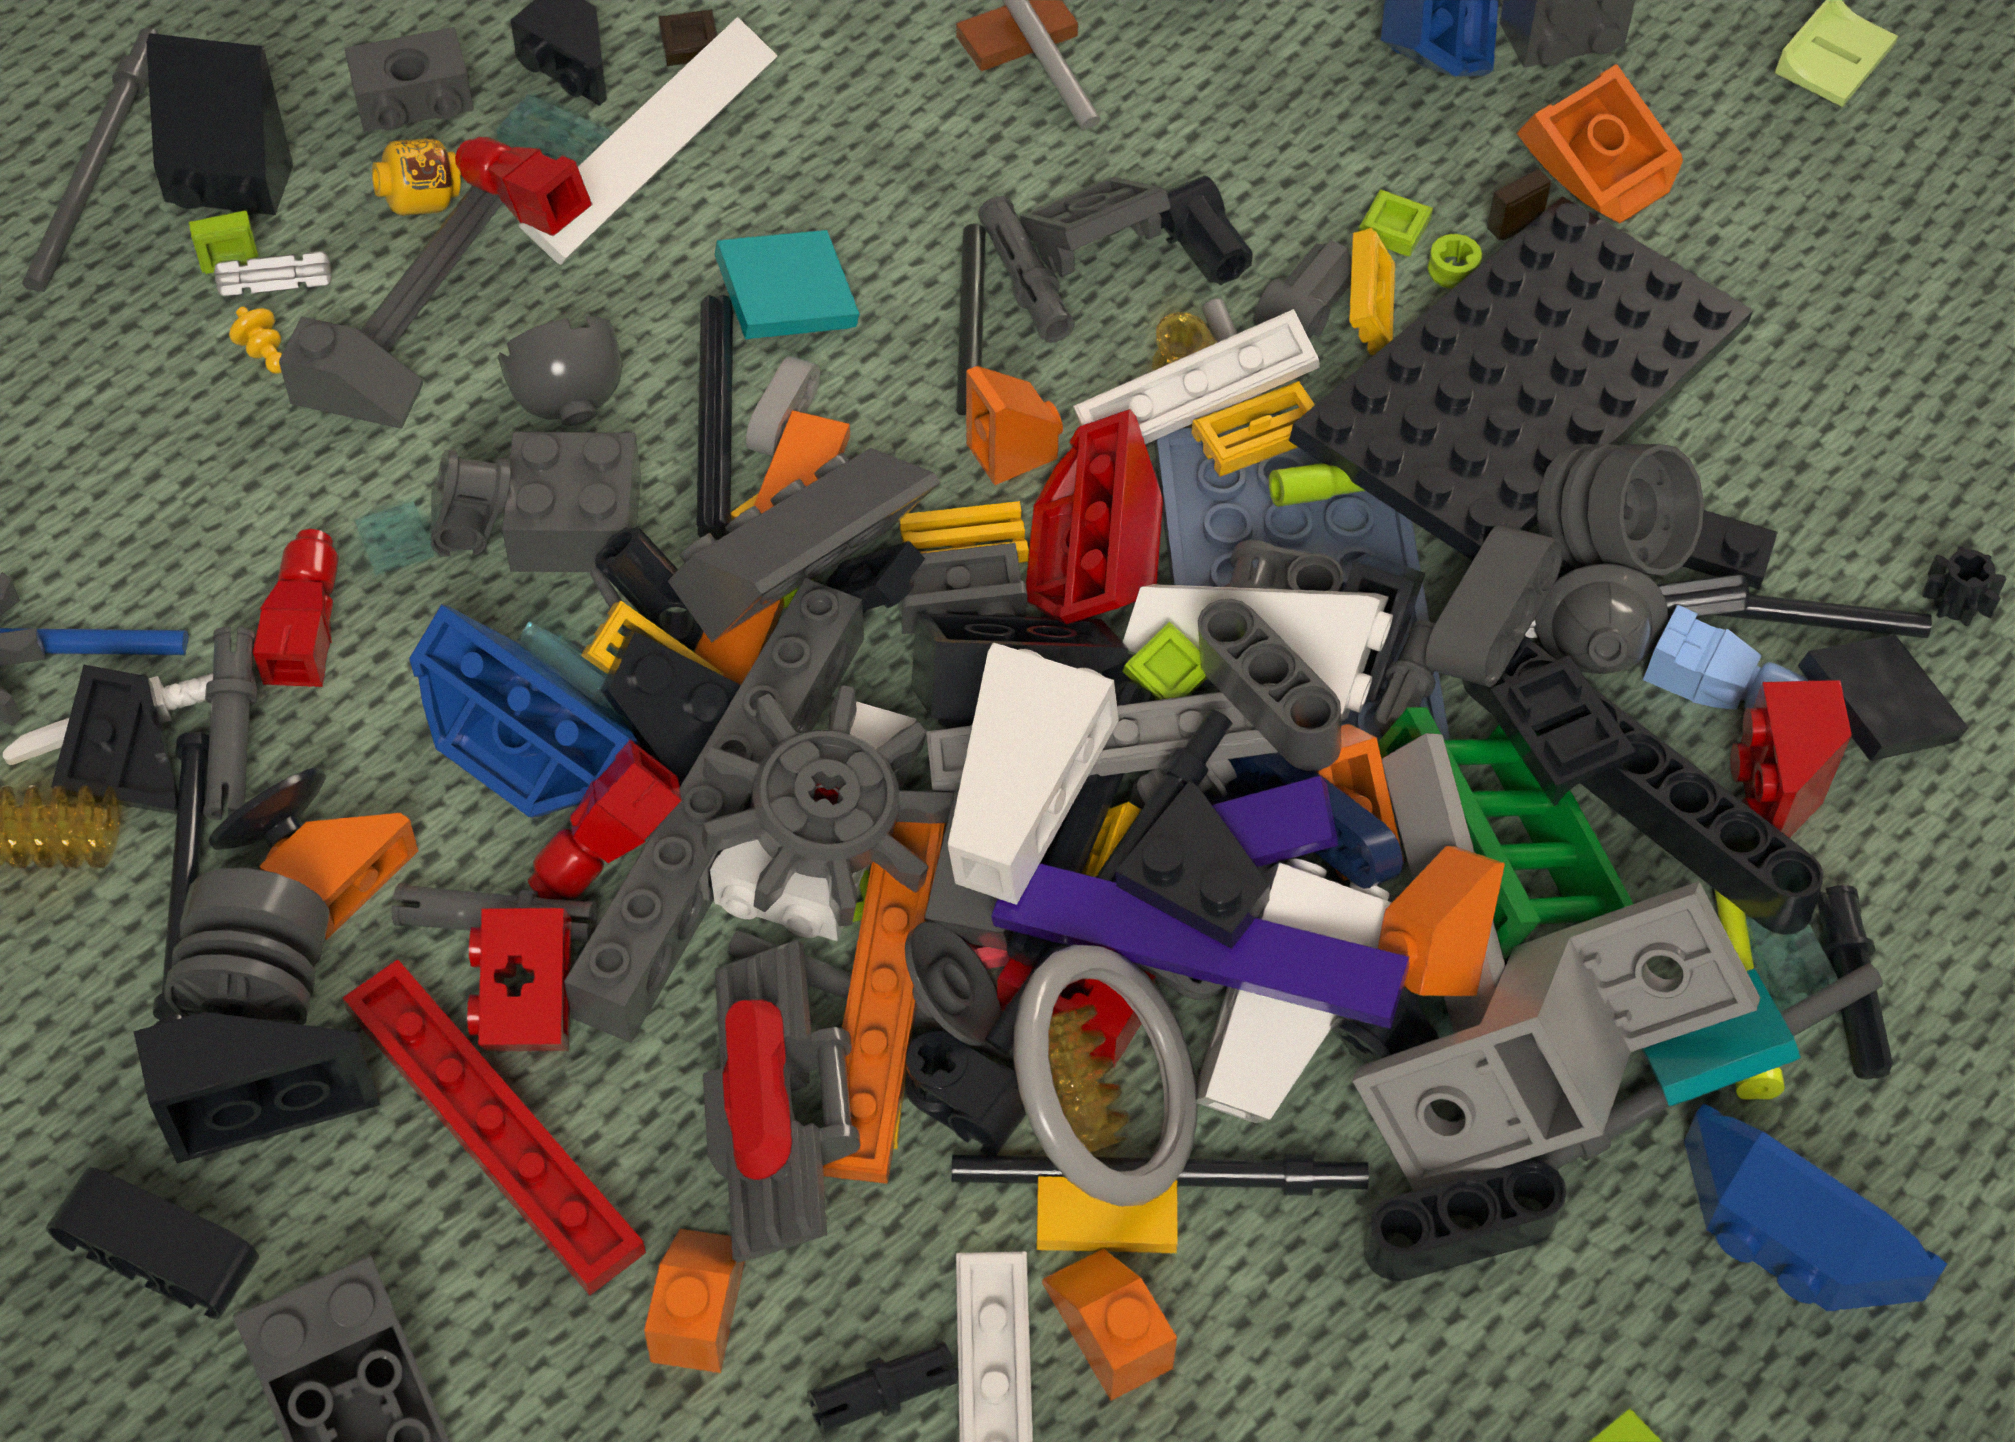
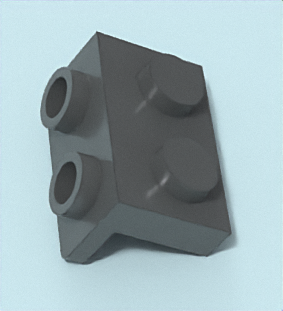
[898,543,1027,634]

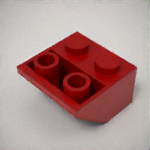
[1730,680,1852,838]

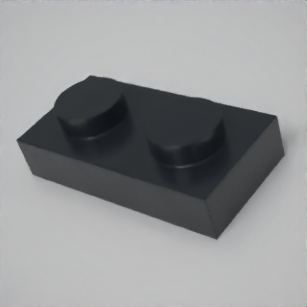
[1682,510,1778,590]
[824,541,925,614]

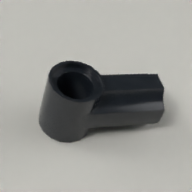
[1159,175,1253,285]
[595,526,704,648]

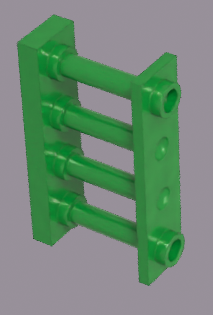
[1378,707,1633,960]

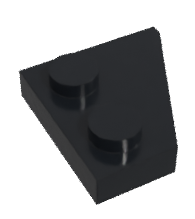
[600,631,741,788]
[51,664,178,815]
[1115,781,1270,949]

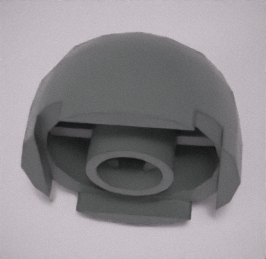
[498,316,623,426]

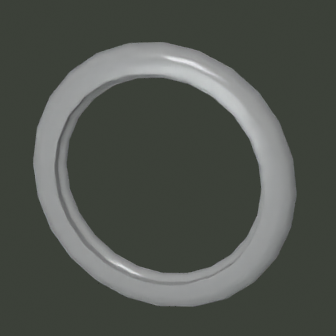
[1014,945,1197,1206]

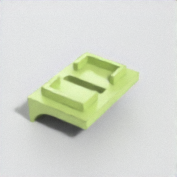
[1775,0,1898,107]

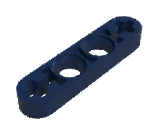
[1228,752,1403,889]

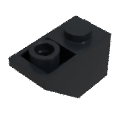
[510,0,607,106]

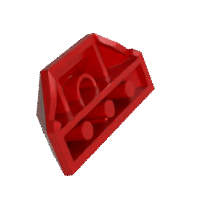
[1026,409,1163,624]

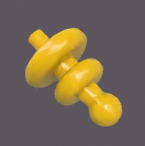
[229,306,282,374]

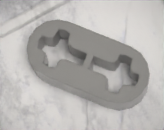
[746,355,820,457]

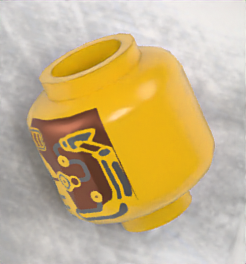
[372,138,461,216]

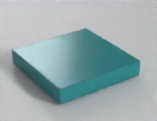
[714,230,860,339]
[1642,968,1801,1106]

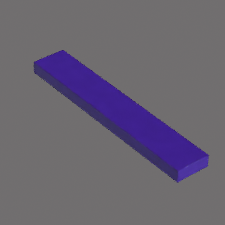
[991,863,1409,1029]

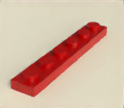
[342,959,646,1296]

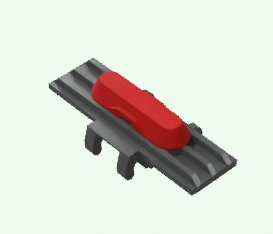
[703,940,860,1263]

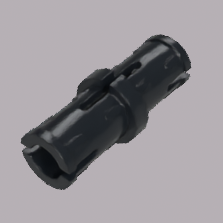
[807,1339,958,1435]

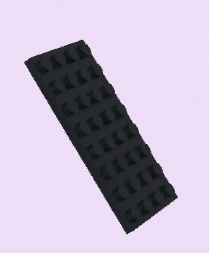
[1289,196,1753,561]

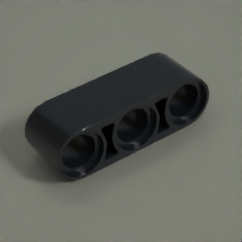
[1364,1160,1567,1281]
[46,1167,259,1319]

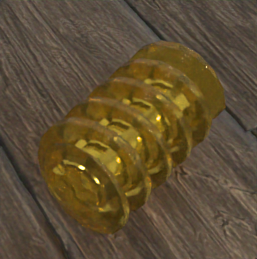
[0,785,120,868]
[1049,1004,1131,1153]

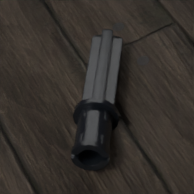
[1816,885,1893,1080]

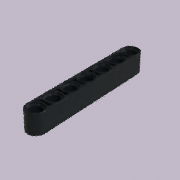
[1462,636,1824,935]

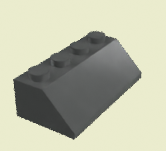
[668,448,941,642]

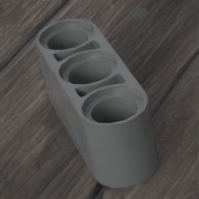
[1426,524,1563,687]
[1197,599,1342,771]

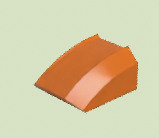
[1517,64,1683,223]

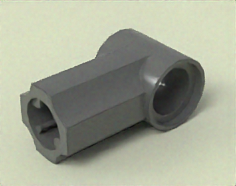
[1253,240,1352,340]

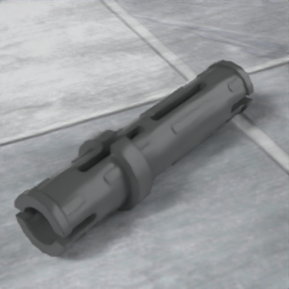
[978,196,1075,343]
[203,626,257,820]
[392,883,597,944]

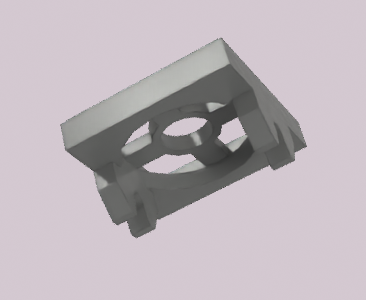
[1019,176,1171,277]

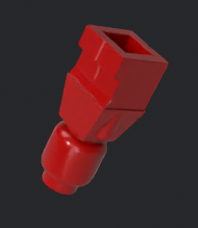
[455,137,592,236]
[253,529,339,687]
[528,740,682,900]

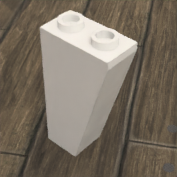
[1123,584,1393,722]
[948,642,1119,905]
[710,702,917,941]
[1196,858,1391,1123]

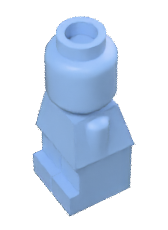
[1643,605,1808,710]

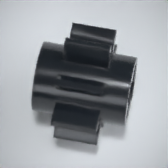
[1922,547,2006,626]

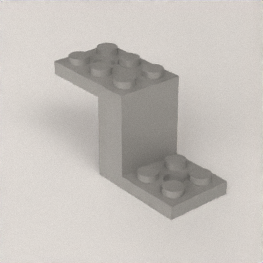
[1352,881,1760,1191]

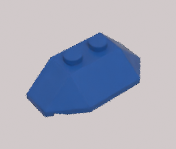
[1381,0,1499,77]
[409,604,638,818]
[1684,1103,1947,1311]

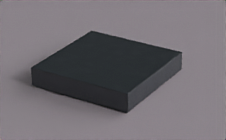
[1798,635,1969,761]

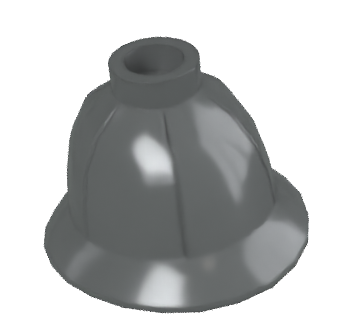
[1536,563,1668,674]

